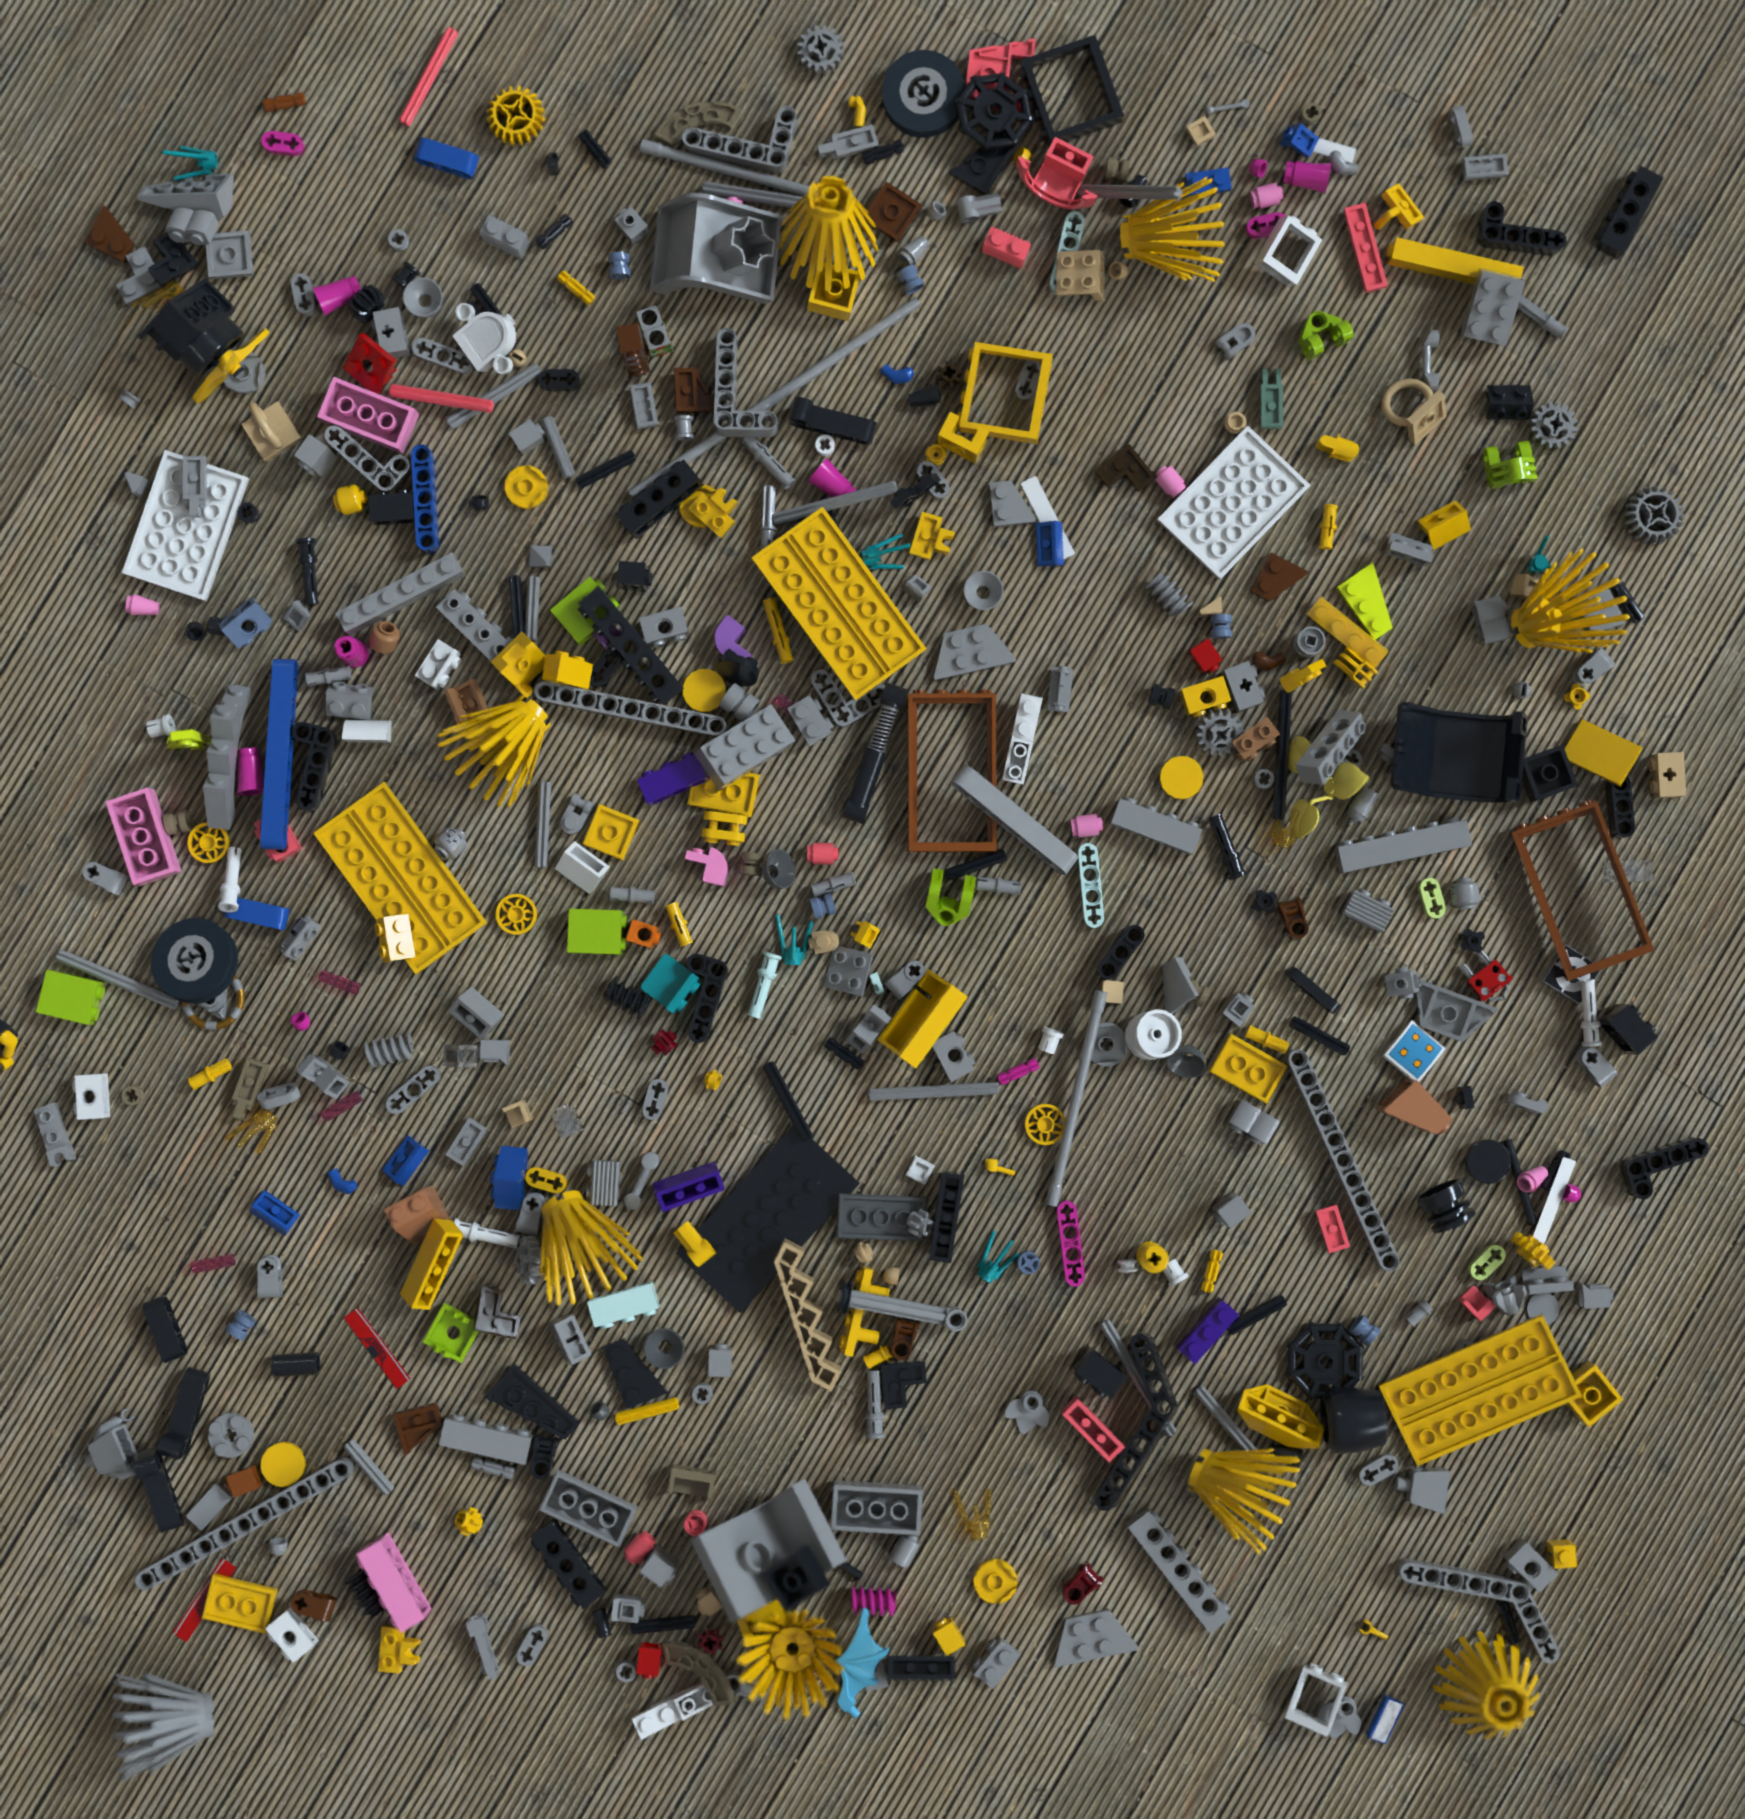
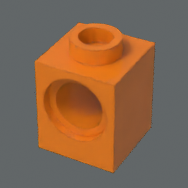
[626,919,661,949]

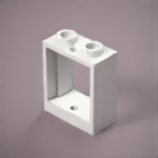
[1254,215,1322,287]
[1285,1663,1348,1737]

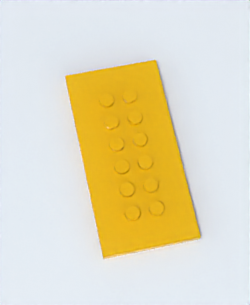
[751,506,926,701]
[313,782,488,975]
[1378,1314,1582,1466]

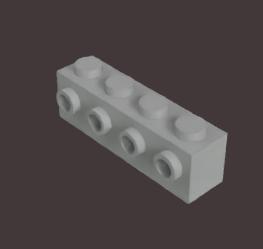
[436,589,512,661]

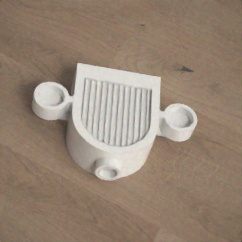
[453,303,516,374]

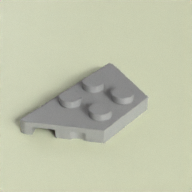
[934,624,1016,681]
[1417,980,1498,1042]
[1054,1608,1139,1668]

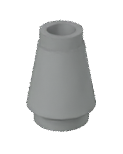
[898,235,930,266]

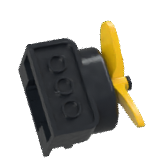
[137,278,270,404]

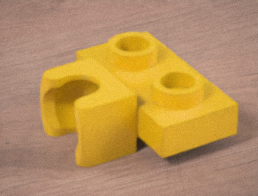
[688,487,738,538]
[909,512,955,561]
[1279,659,1326,693]
[378,1624,422,1674]

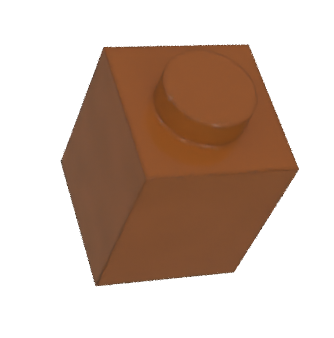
[225,1464,264,1498]

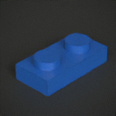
[1185,167,1232,197]

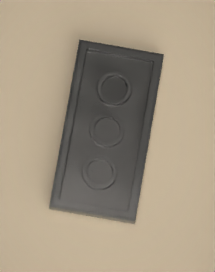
[836,1193,926,1241]

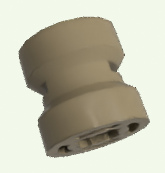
[1105,157,1130,182]
[163,810,192,835]
[740,852,764,876]
[1191,979,1211,1008]

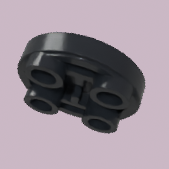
[716,650,760,687]
[1465,1139,1511,1184]

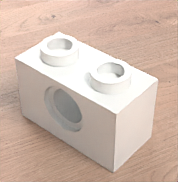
[72,1073,110,1120]
[265,1606,319,1663]

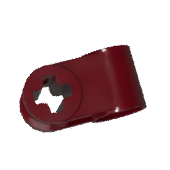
[1062,1562,1104,1605]

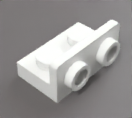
[415,639,461,690]

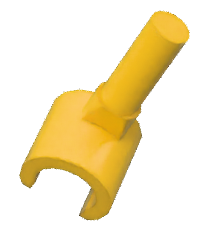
[985,1159,1015,1176]
[1359,1619,1388,1640]

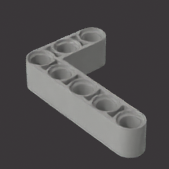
[682,106,797,174]
[714,327,779,438]

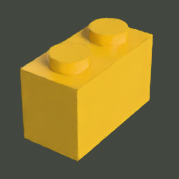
[542,651,593,690]

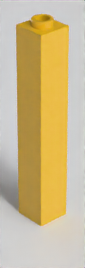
[1386,237,1524,285]

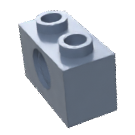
[219,596,272,649]

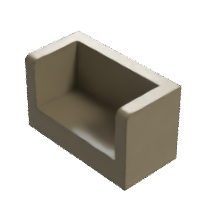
[668,1464,717,1501]

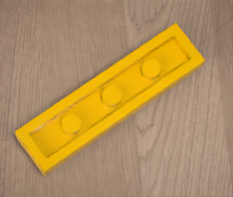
[1307,596,1389,668]

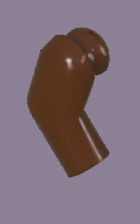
[1252,651,1286,670]

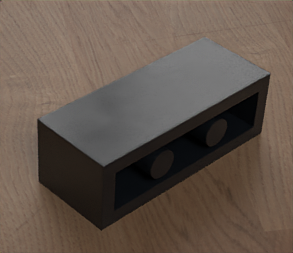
[887,1656,955,1682]

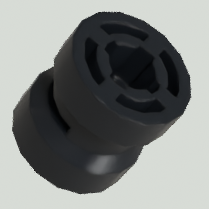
[1148,683,1175,710]

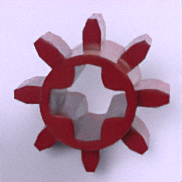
[650,1029,677,1056]
[697,1626,724,1656]

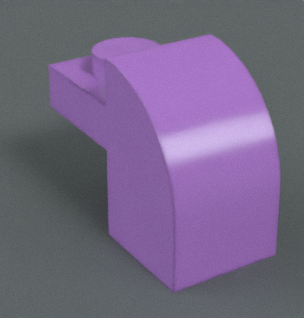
[715,614,752,658]

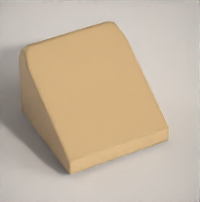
[1510,574,1539,600]
[1197,597,1222,617]
[1101,980,1124,1004]

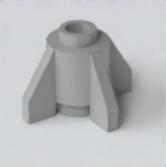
[1483,1274,1527,1315]

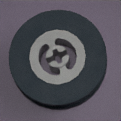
[882,50,965,138]
[151,918,238,1004]

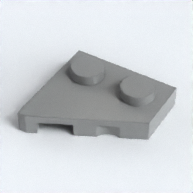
[989,481,1036,527]

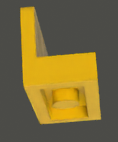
[1418,500,1471,550]

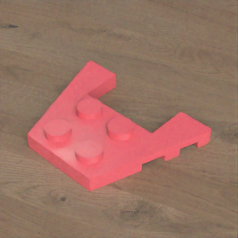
[965,38,1036,123]

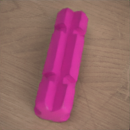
[997,1059,1039,1085]

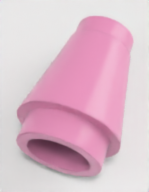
[125,594,160,615]
[1517,1166,1548,1193]

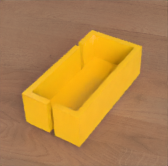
[877,969,968,1068]

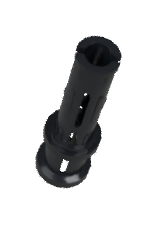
[296,538,319,606]
[1209,814,1248,881]

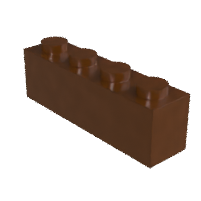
[616,323,650,377]

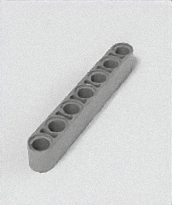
[951,765,1079,876]

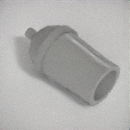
[1348,786,1379,826]

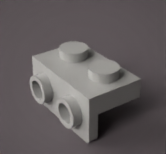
[326,682,374,720]
[787,695,834,746]

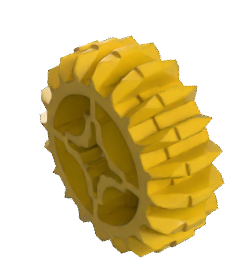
[486,85,545,146]

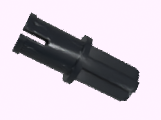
[1611,581,1645,624]

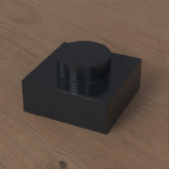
[1456,1086,1475,1109]

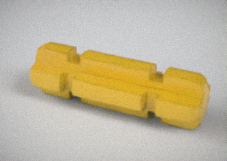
[557,270,595,306]
[1201,1249,1223,1293]

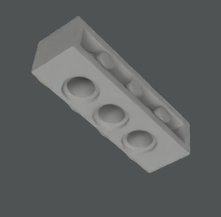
[1295,710,1366,785]

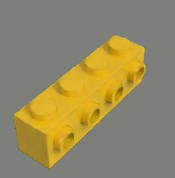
[400,1218,464,1310]

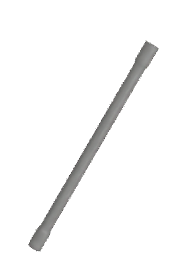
[640,139,810,196]
[1045,990,1108,1207]

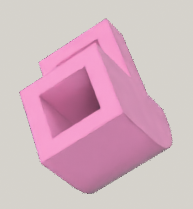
[685,847,728,887]

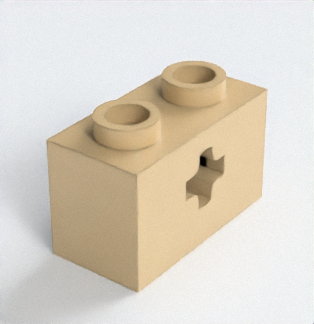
[1649,752,1686,799]

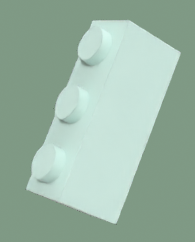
[587,1281,660,1329]

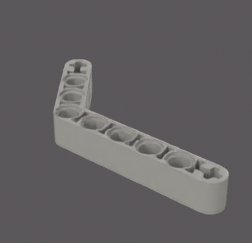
[1396,1558,1560,1664]

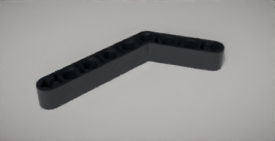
[1095,1333,1178,1511]

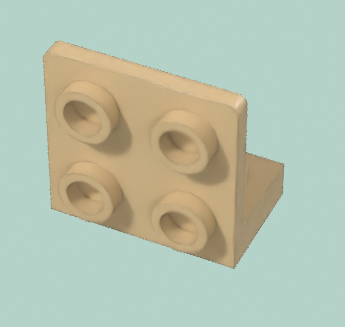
[1056,250,1105,301]

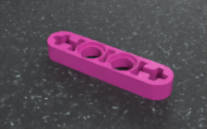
[1056,1200,1085,1287]

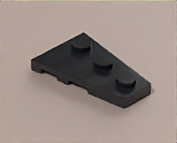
[949,132,1020,196]
[603,1338,668,1409]

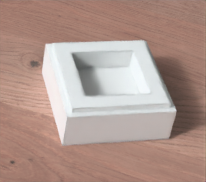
[905,1155,935,1185]

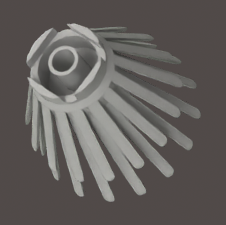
[112,1672,214,1782]

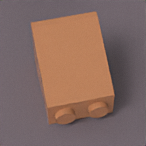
[1375,1079,1453,1135]
[384,1185,451,1245]

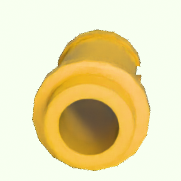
[863,1345,893,1369]

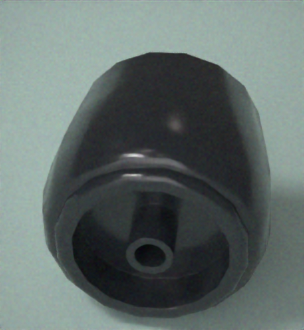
[1320,1387,1387,1454]

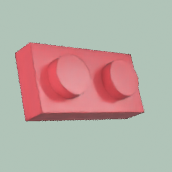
[1315,1204,1350,1253]

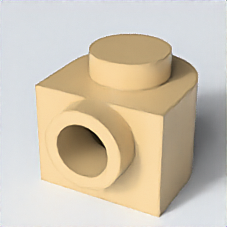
[809,930,839,954]
[695,1586,723,1617]

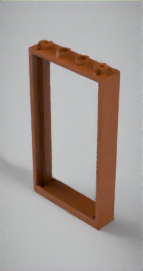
[908,690,997,852]
[1511,799,1655,981]

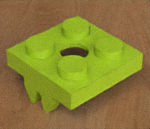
[423,1302,479,1363]

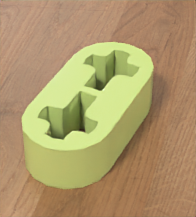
[1418,878,1446,919]
[1468,1244,1506,1280]

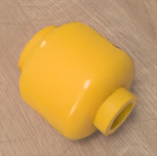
[333,484,368,515]

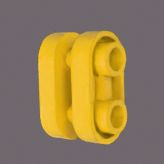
[701,811,748,846]

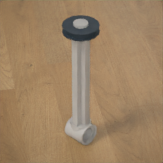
[836,1280,967,1331]

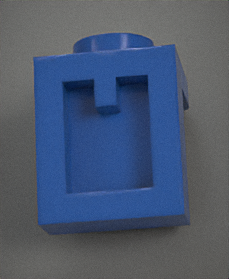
[1280,123,1319,158]

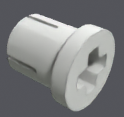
[147,714,176,738]
[1038,1027,1064,1054]
[1163,1259,1189,1287]

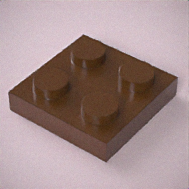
[863,181,922,243]

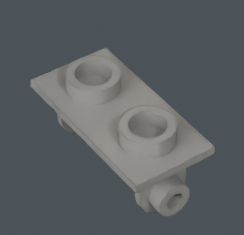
[1047,666,1073,712]
[280,915,322,961]

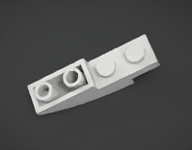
[1002,693,1043,785]
[631,1683,713,1740]

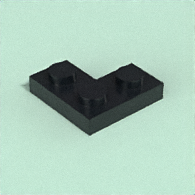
[148,232,198,288]
[890,473,941,509]
[881,1360,927,1410]

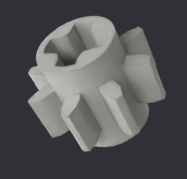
[907,1209,934,1238]

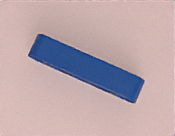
[411,444,439,554]

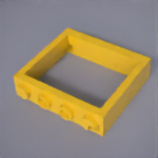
[956,342,1053,444]

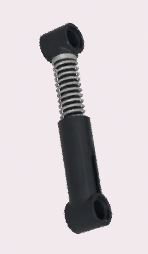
[842,682,908,824]

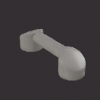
[1422,330,1439,391]
[624,1152,660,1210]

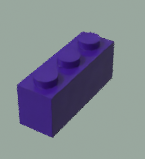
[637,752,710,806]
[653,1161,725,1212]
[1176,1297,1239,1365]

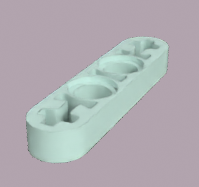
[1049,211,1085,296]
[1077,843,1104,928]

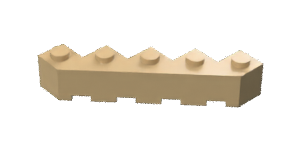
[774,1238,842,1391]

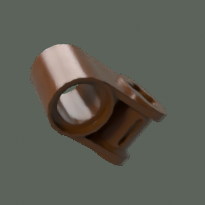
[1277,896,1309,940]
[891,1317,920,1360]
[291,1589,337,1622]

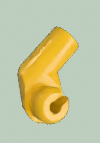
[848,95,866,127]

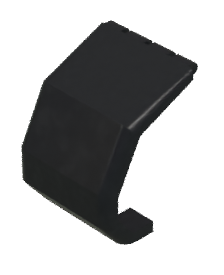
[1390,702,1528,803]

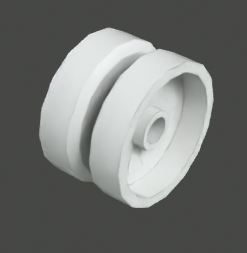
[1125,1010,1182,1060]

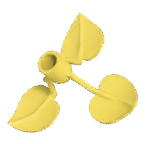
[1288,736,1369,840]

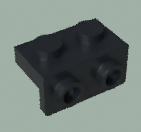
[1485,385,1534,420]

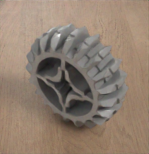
[1624,485,1685,545]

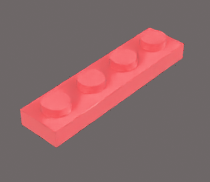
[1343,203,1388,293]

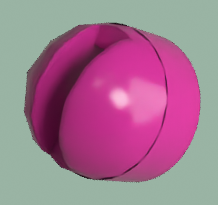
[1249,159,1268,178]
[291,1012,311,1031]
[1562,1184,1581,1203]

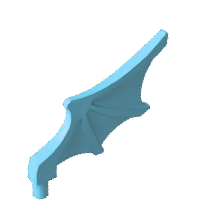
[836,1607,889,1719]

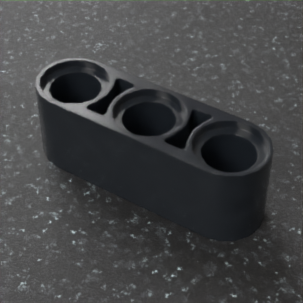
[1605,776,1635,839]
[1097,925,1145,980]
[142,1295,188,1363]

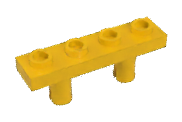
[839,1265,890,1357]

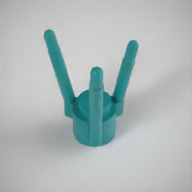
[162,146,218,181]
[861,533,910,570]
[1527,535,1559,574]
[775,914,813,965]
[977,1231,1019,1283]

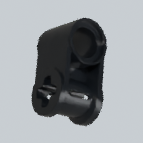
[531,1434,559,1479]

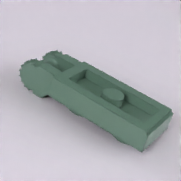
[1260,368,1283,429]

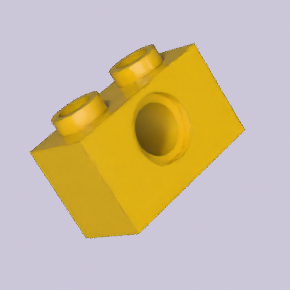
[1179,676,1231,718]

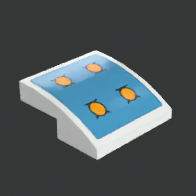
[1382,1020,1446,1082]

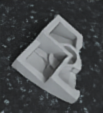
[1162,957,1199,1014]

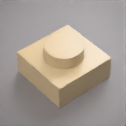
[1185,116,1216,147]

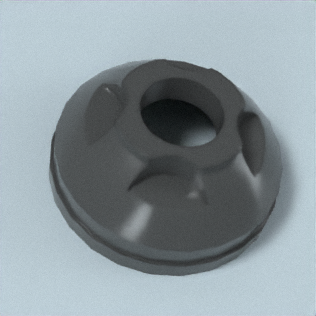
[761,849,796,889]
[1166,1044,1206,1078]
[644,1328,685,1369]

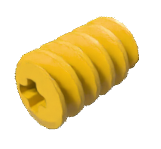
[1136,1241,1169,1273]

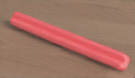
[399,27,458,126]
[389,384,494,413]

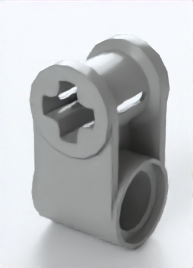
[1571,647,1616,687]
[83,862,129,896]
[884,960,925,1000]
[1576,1047,1618,1088]
[516,1192,545,1236]
[257,1254,283,1298]

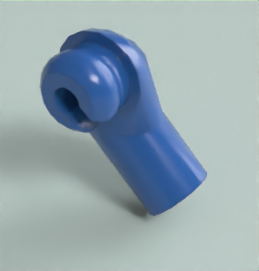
[880,364,914,384]
[327,1168,358,1194]

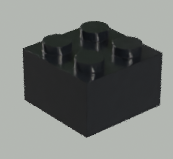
[1522,745,1578,803]
[1599,1004,1658,1055]
[1072,1345,1127,1399]
[762,1545,830,1613]

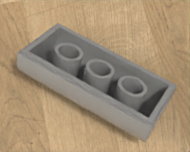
[539,1469,638,1547]

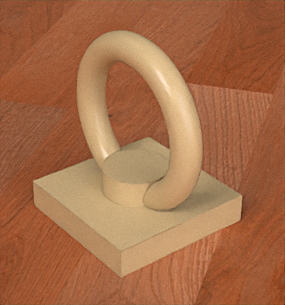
[1381,379,1447,445]
[241,401,303,462]

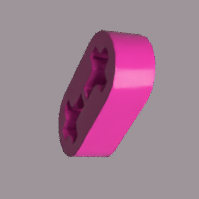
[262,131,305,156]
[1246,212,1285,239]

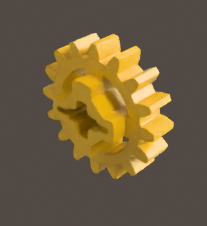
[1510,1231,1555,1271]

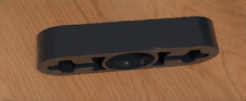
[1285,966,1341,1015]

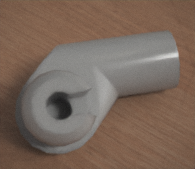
[1329,151,1358,175]

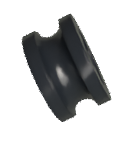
[237,502,259,524]

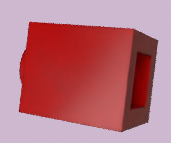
[1188,638,1222,675]
[636,1642,663,1679]

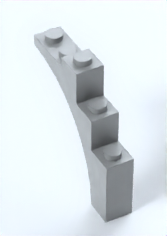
[203,685,251,830]

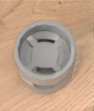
[1292,626,1326,659]
[719,683,760,722]

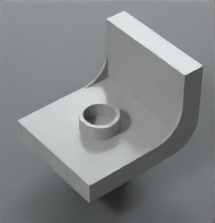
[650,193,782,304]
[691,1479,847,1623]

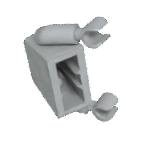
[85,1408,137,1480]

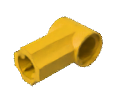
[673,1221,716,1267]

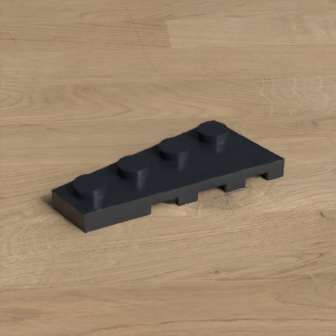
[485,1363,580,1440]

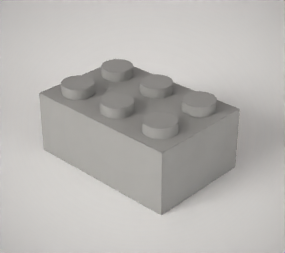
[1460,268,1526,346]

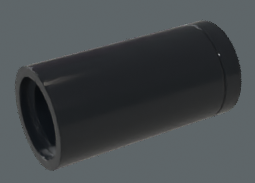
[271,1352,320,1377]

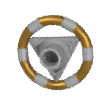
[181,975,245,1030]

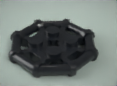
[954,72,1034,151]
[1286,1322,1365,1400]

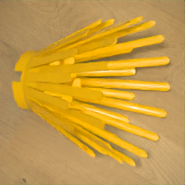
[777,176,878,292]
[1120,177,1224,282]
[1511,548,1630,653]
[437,696,551,808]
[539,1190,643,1306]
[1188,1449,1301,1555]
[738,1609,843,1719]
[1433,1631,1540,1739]

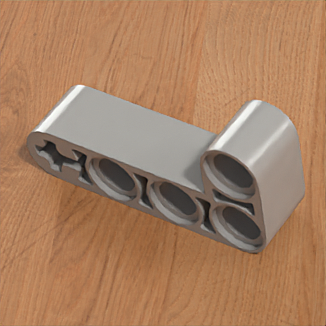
[324,425,410,492]

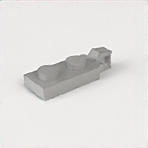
[817,125,879,159]
[183,456,207,518]

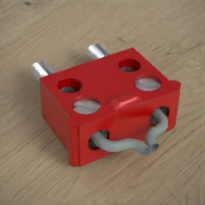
[1460,950,1513,1002]

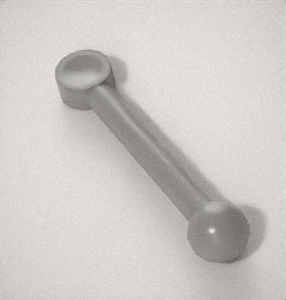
[1205,99,1250,115]

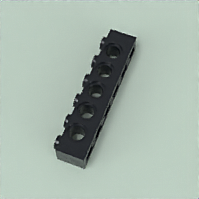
[577,586,684,705]

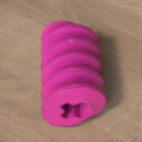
[851,1586,896,1617]

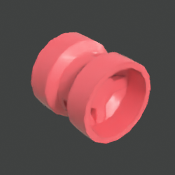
[684,1509,707,1536]

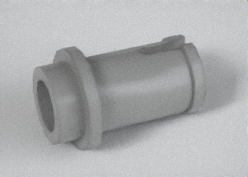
[1404,1300,1433,1327]

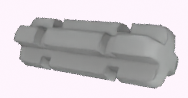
[471,1456,515,1480]

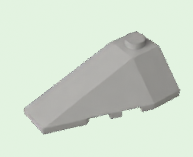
[137,173,234,220]

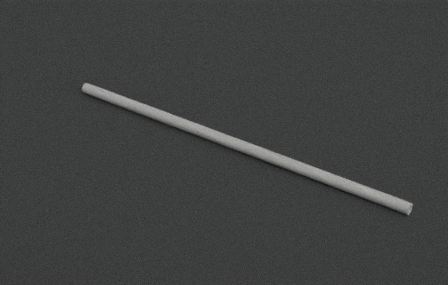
[628,297,921,499]

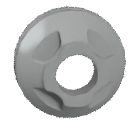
[403,277,443,318]
[964,571,1004,611]

